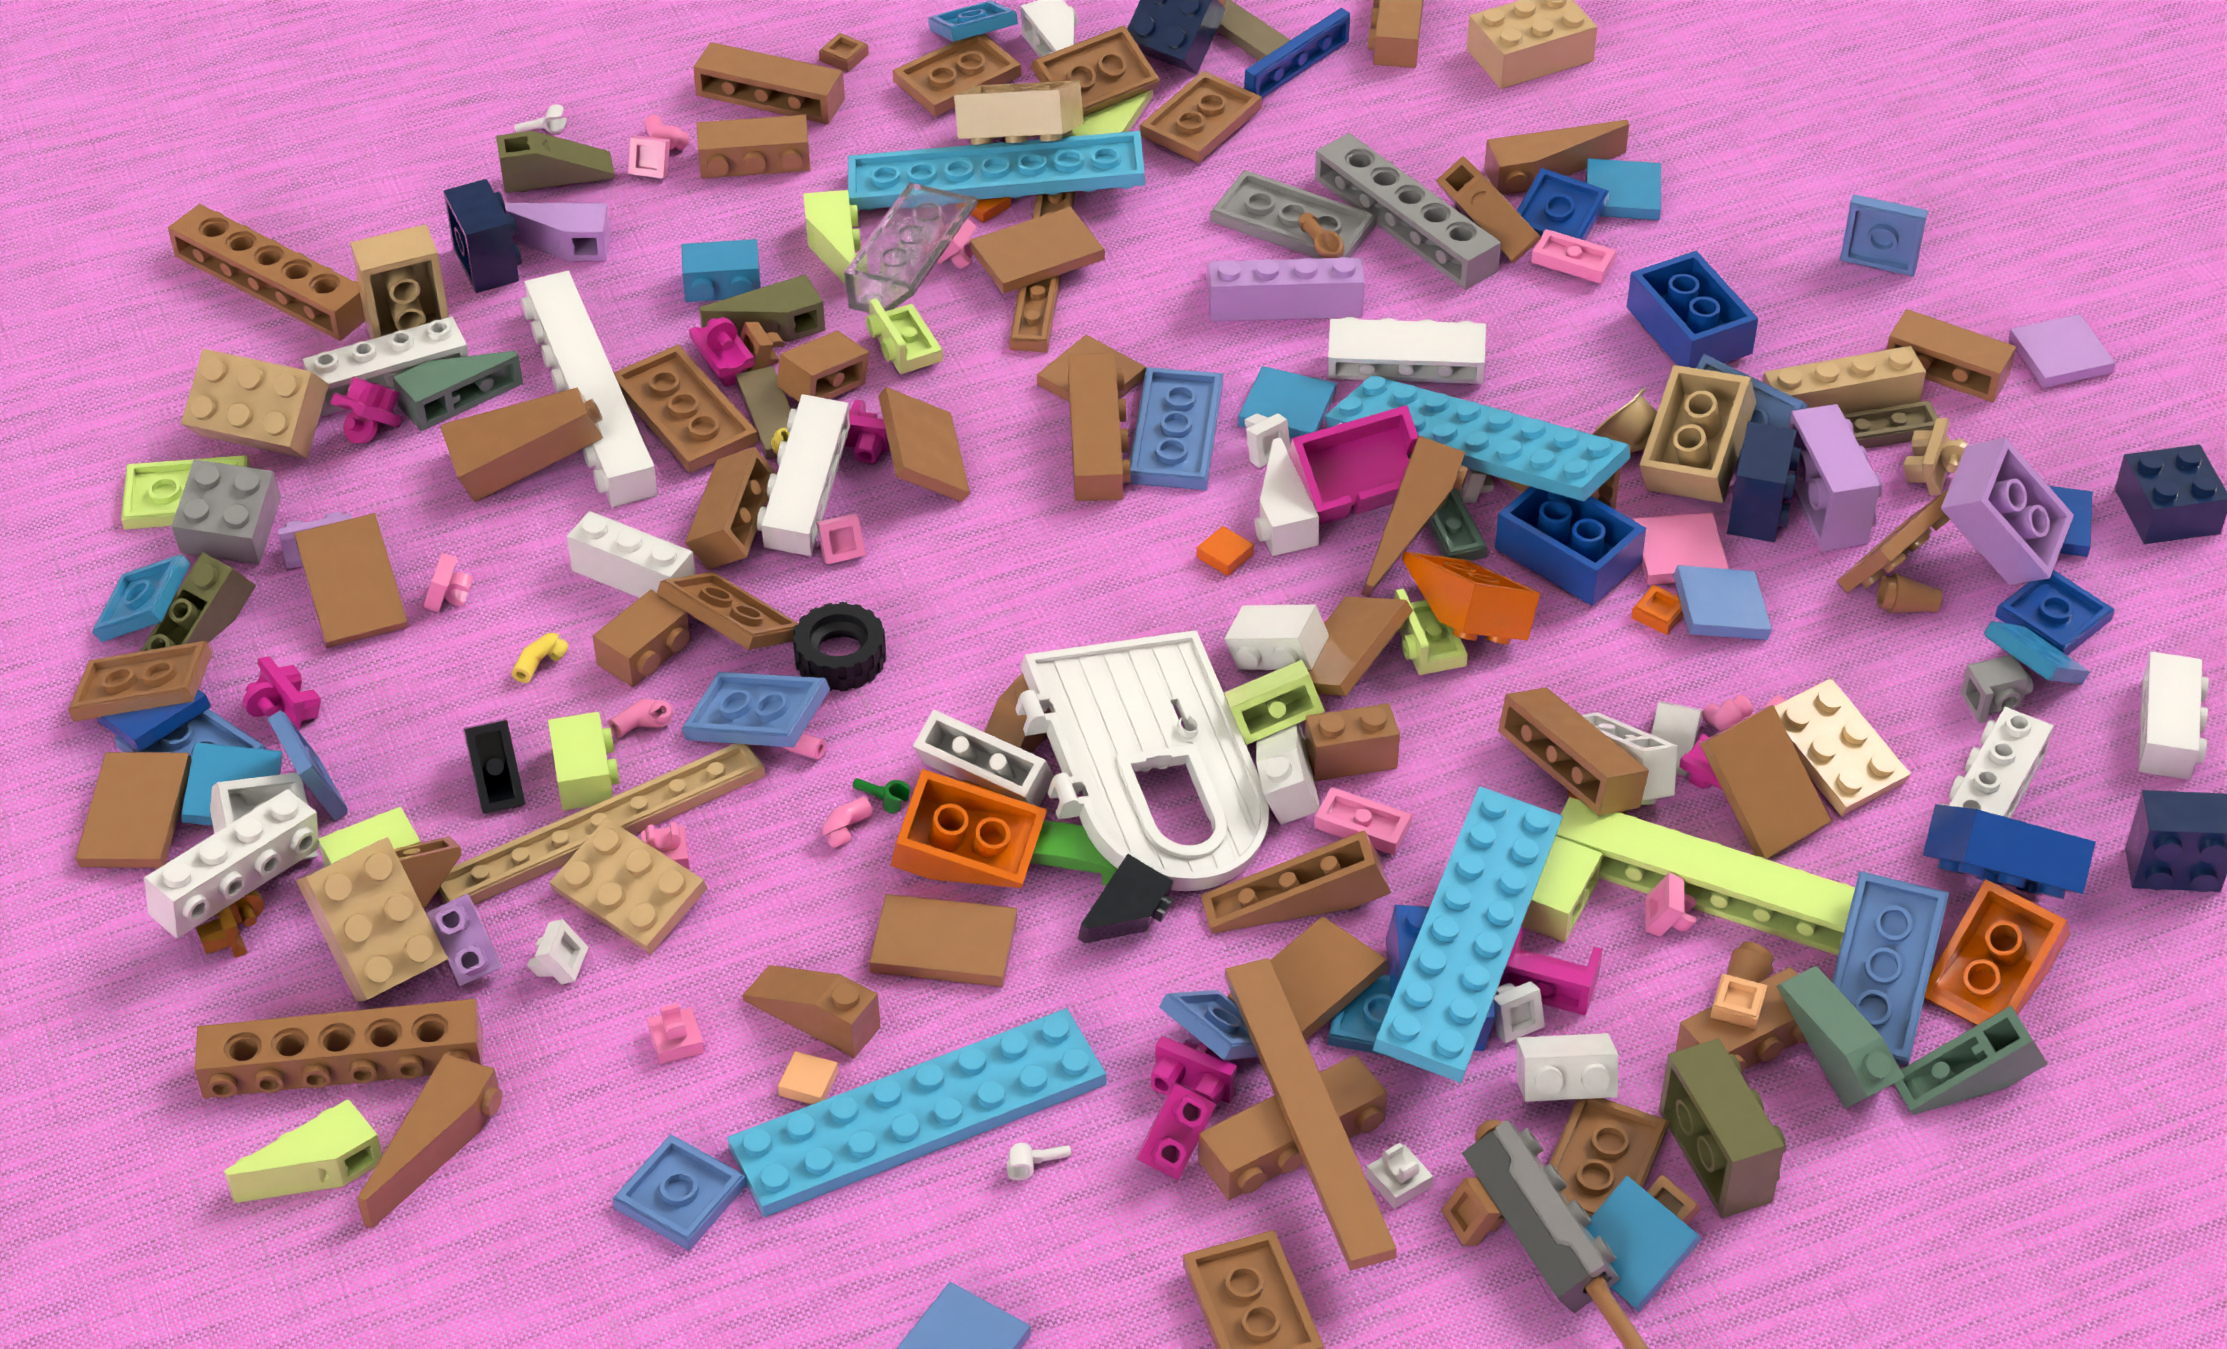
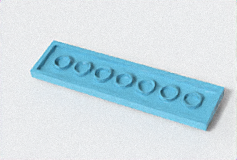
[848,131,1145,211]
[1325,375,1631,501]
[1373,786,1563,1083]
[727,1008,1106,1218]

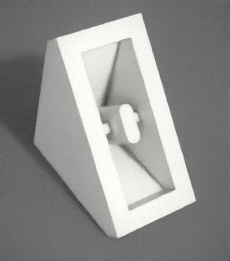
[1651,701,1703,776]

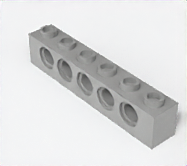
[1315,133,1501,290]

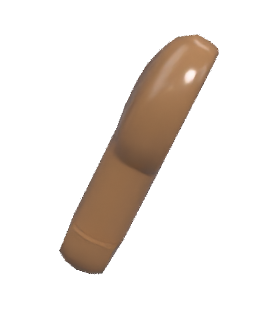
[1298,213,1345,258]

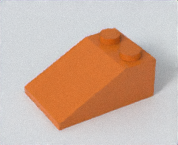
[1402,551,1540,645]
[890,769,1047,888]
[1924,879,2070,1026]

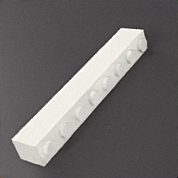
[521,270,658,507]

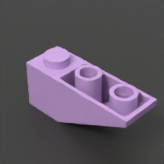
[504,203,611,261]

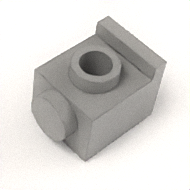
[1960,655,2033,723]

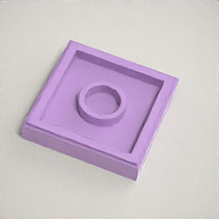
[2008,314,2116,388]

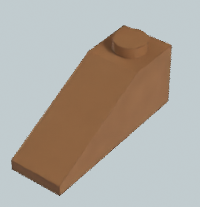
[743,965,881,1058]

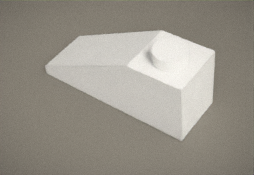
[1021,0,1078,57]
[1255,437,1319,556]
[1582,712,1678,805]
[1256,722,1320,825]

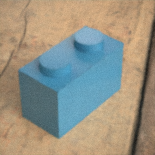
[681,239,761,302]

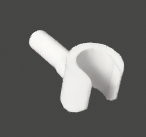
[514,104,567,134]
[1007,1143,1071,1180]

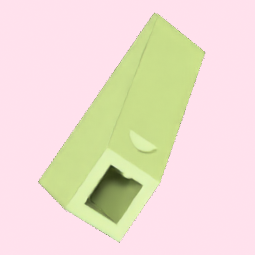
[803,190,864,292]
[224,1099,383,1203]

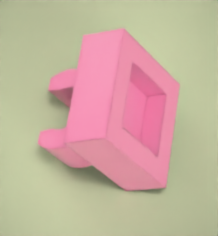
[628,136,670,178]
[929,217,977,269]
[816,514,866,564]
[423,553,473,613]
[641,822,690,870]
[1645,873,1696,937]
[647,1003,704,1064]

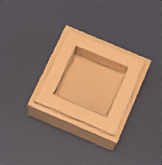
[1710,973,1768,1030]
[778,1051,839,1105]

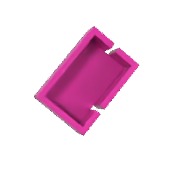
[1288,405,1418,525]

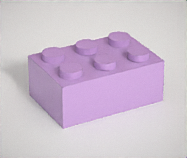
[1789,404,1882,551]
[1941,437,2074,585]

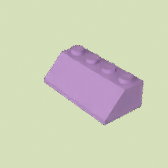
[1206,257,1365,321]

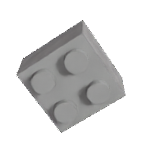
[171,459,281,565]

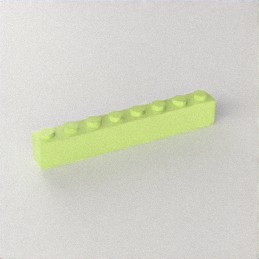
[1556,797,1855,955]

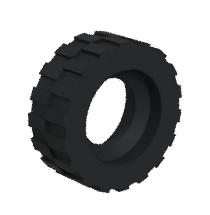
[793,602,886,691]

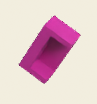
[1499,928,1603,1016]

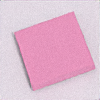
[1633,513,1729,585]

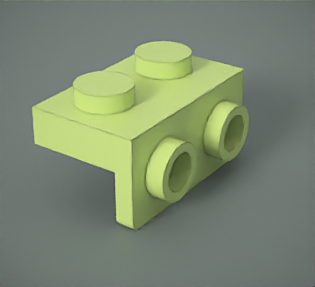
[865,298,943,374]
[1394,589,1468,675]

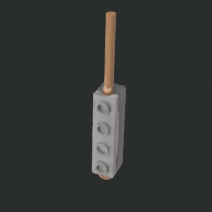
[1462,1119,1649,1349]

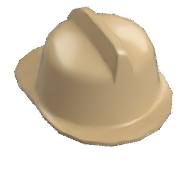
[1592,388,1657,454]

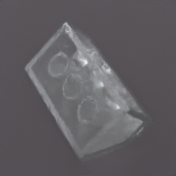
[844,182,978,313]

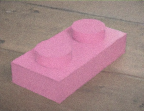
[1531,229,1616,284]
[1314,787,1412,855]

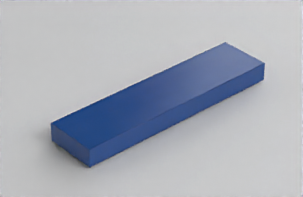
[1244,8,1350,98]

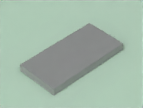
[1210,170,1376,259]

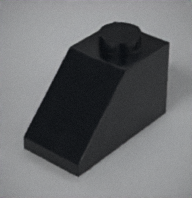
[463,719,525,814]
[1078,854,1174,943]

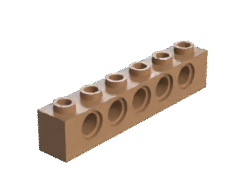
[168,204,365,341]
[195,999,482,1098]

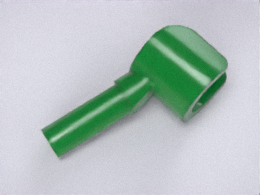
[852,778,910,814]

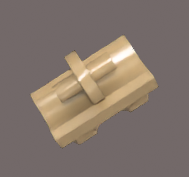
[1903,418,1968,495]

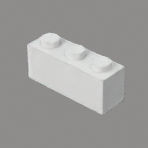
[567,511,696,598]
[2138,651,2209,780]
[913,709,1054,807]

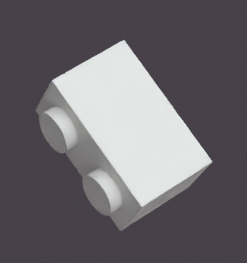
[1224,605,1329,670]
[1516,1033,1618,1102]

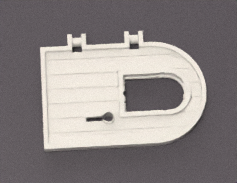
[1015,630,1269,891]

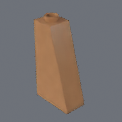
[440,387,603,502]

